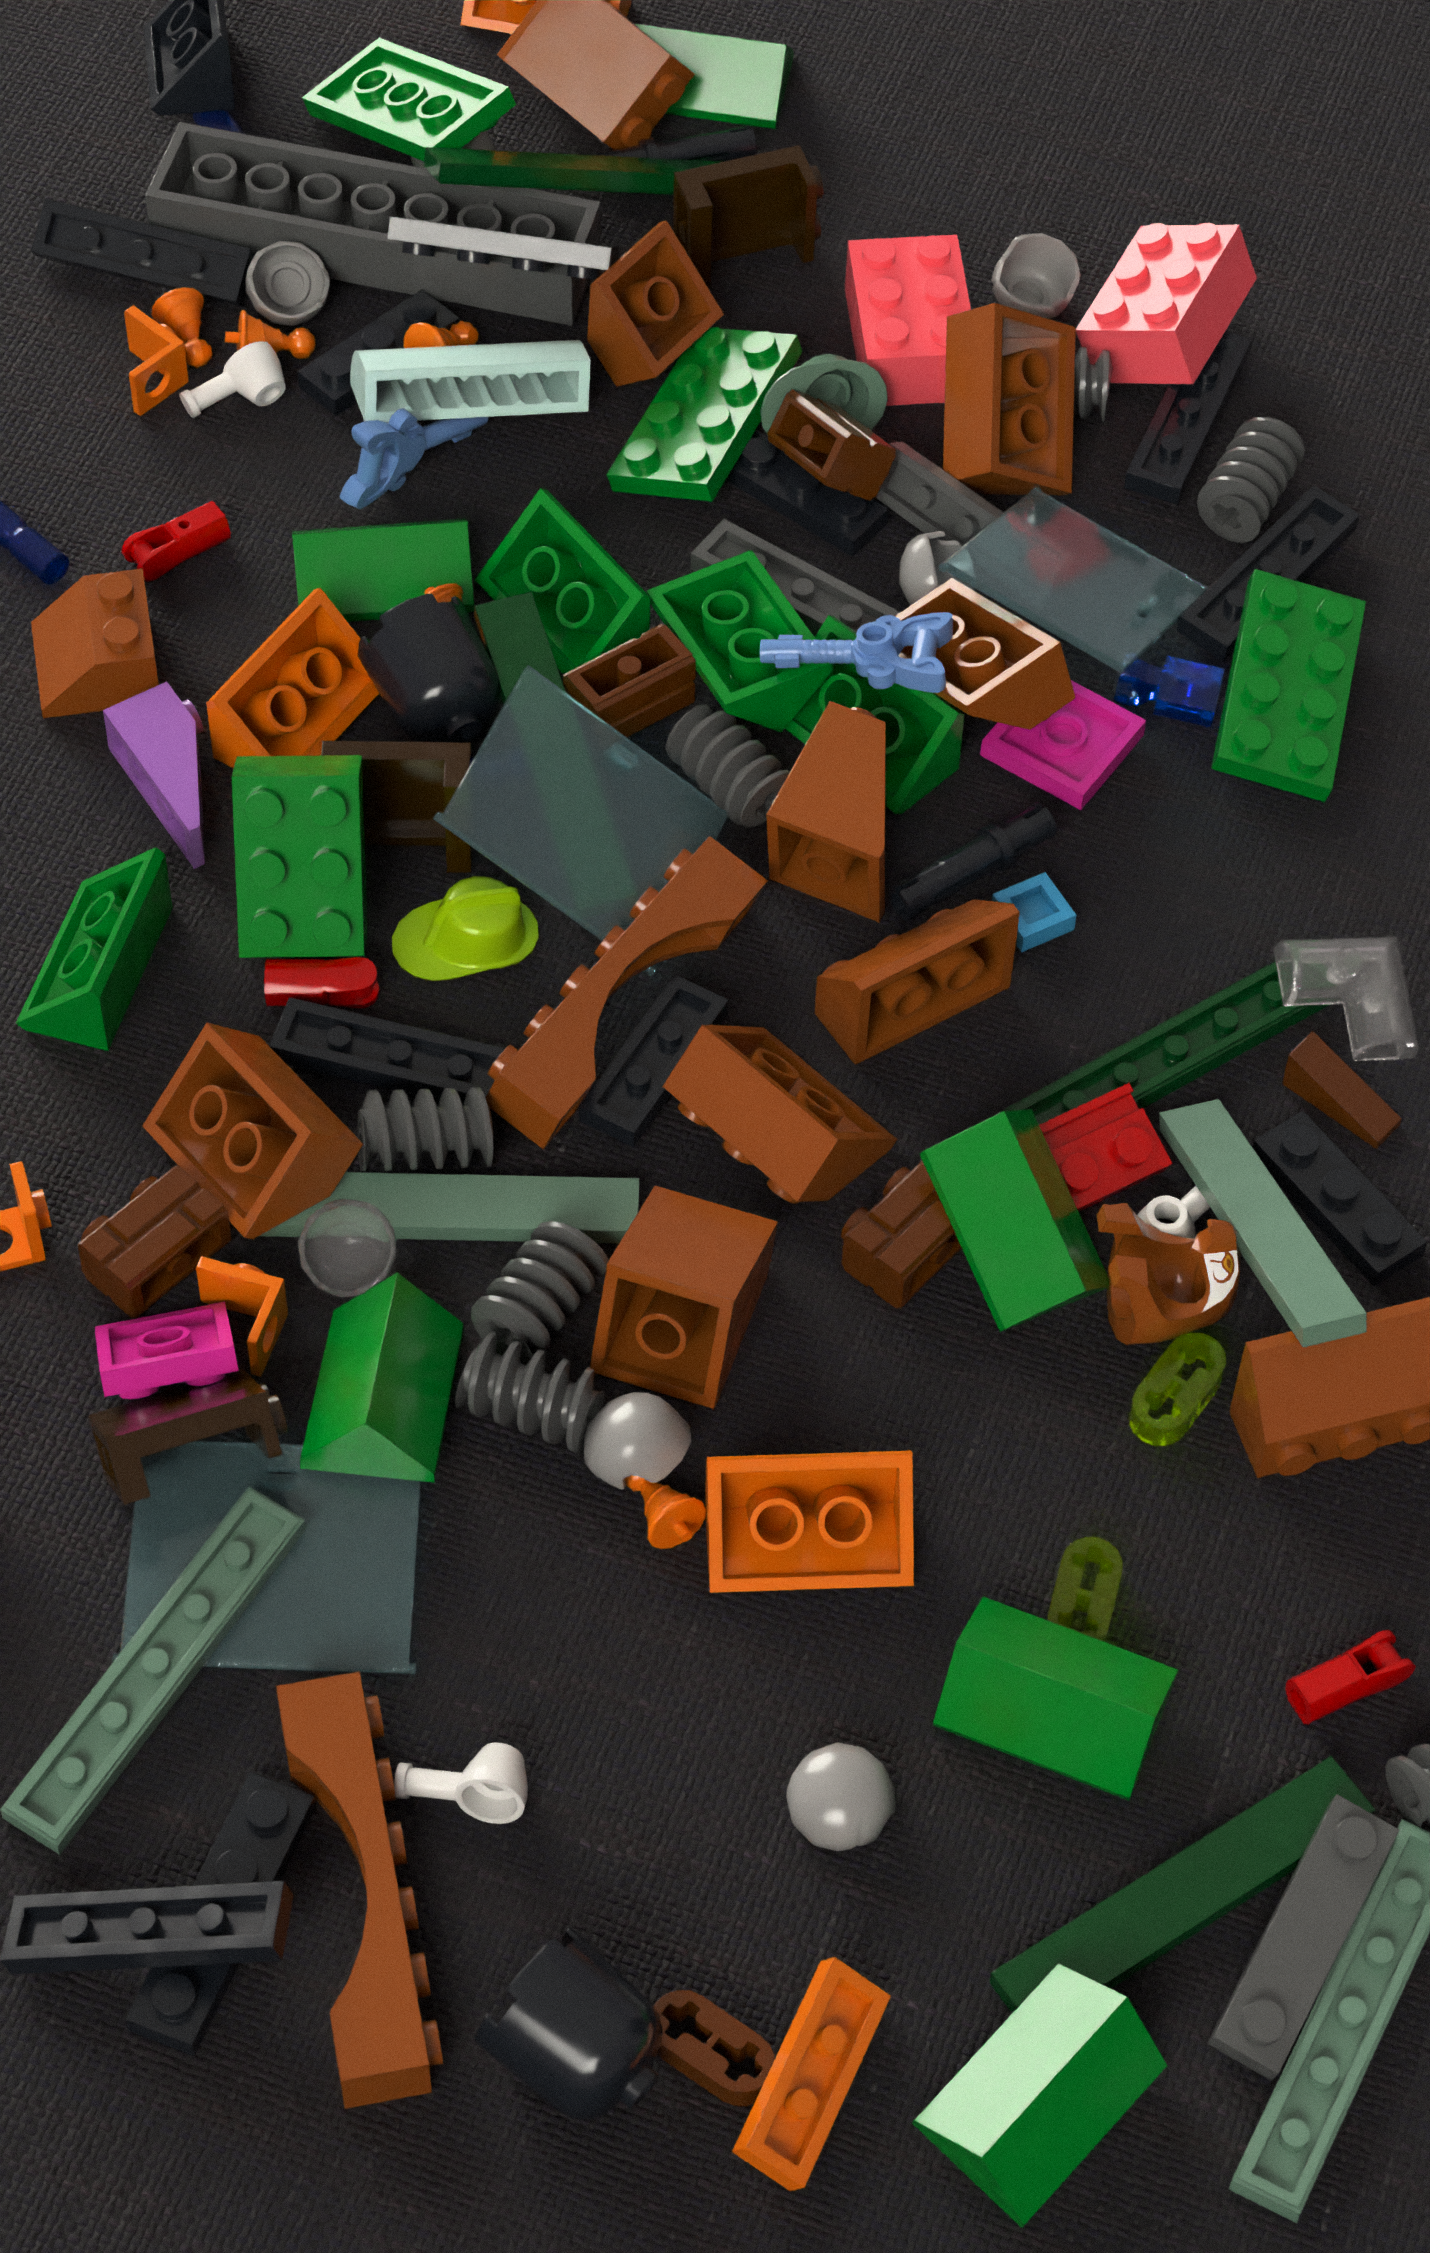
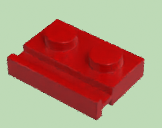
[1039,1083,1173,1212]

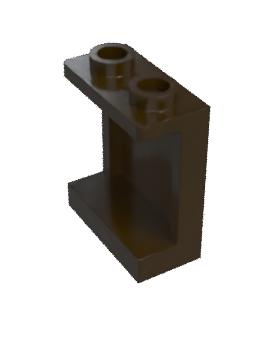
[673,145,823,287]
[321,741,473,873]
[88,1369,288,1505]

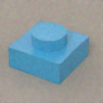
[992,872,1077,952]

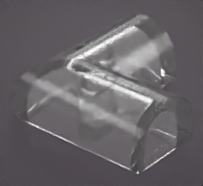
[1274,936,1419,1061]

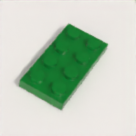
[302,38,516,161]
[607,327,802,502]
[1211,569,1366,802]

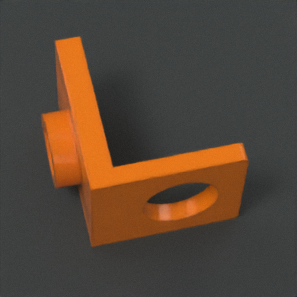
[124,305,189,416]
[0,1161,52,1272]
[196,1256,288,1377]

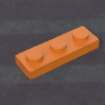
[732,1957,891,2191]

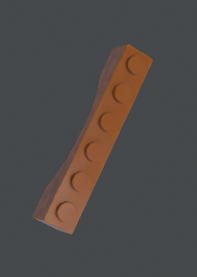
[486,836,768,1149]
[276,1671,443,2109]

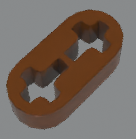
[654,1990,775,2106]

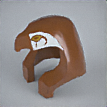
[1096,1203,1241,1345]

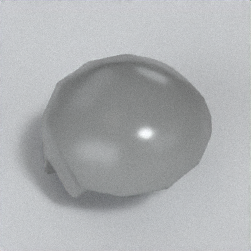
[991,233,1081,319]
[246,241,330,326]
[899,531,975,605]
[584,1392,691,1490]
[786,1742,896,1851]

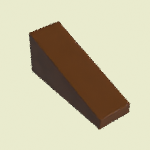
[1282,1031,1402,1149]

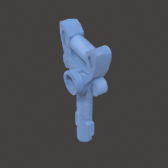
[340,408,489,509]
[760,612,953,693]

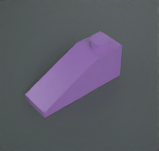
[103,682,205,869]

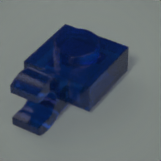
[1114,655,1225,727]

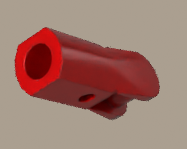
[121,500,231,581]
[264,957,380,1008]
[1285,1630,1415,1724]

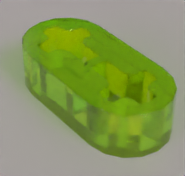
[1129,1333,1226,1446]
[1047,1537,1122,1642]

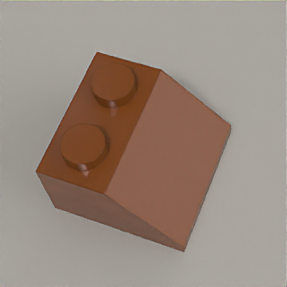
[587,220,724,387]
[31,568,159,718]

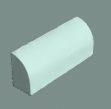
[350,340,591,422]

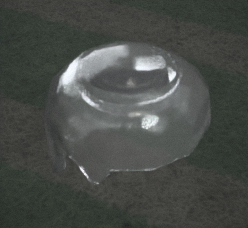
[298,1199,398,1298]

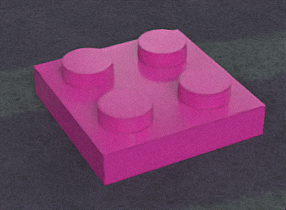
[980,680,1146,810]
[95,1302,239,1399]

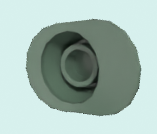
[761,354,888,434]

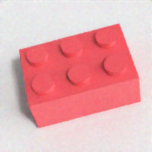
[1075,223,1257,384]
[845,235,971,406]

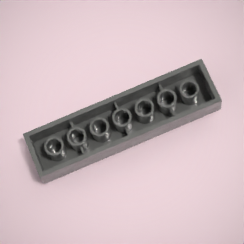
[145,122,601,326]

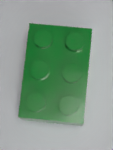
[231,755,367,958]

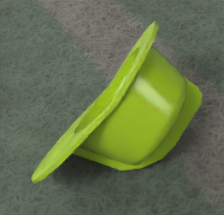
[392,876,539,981]

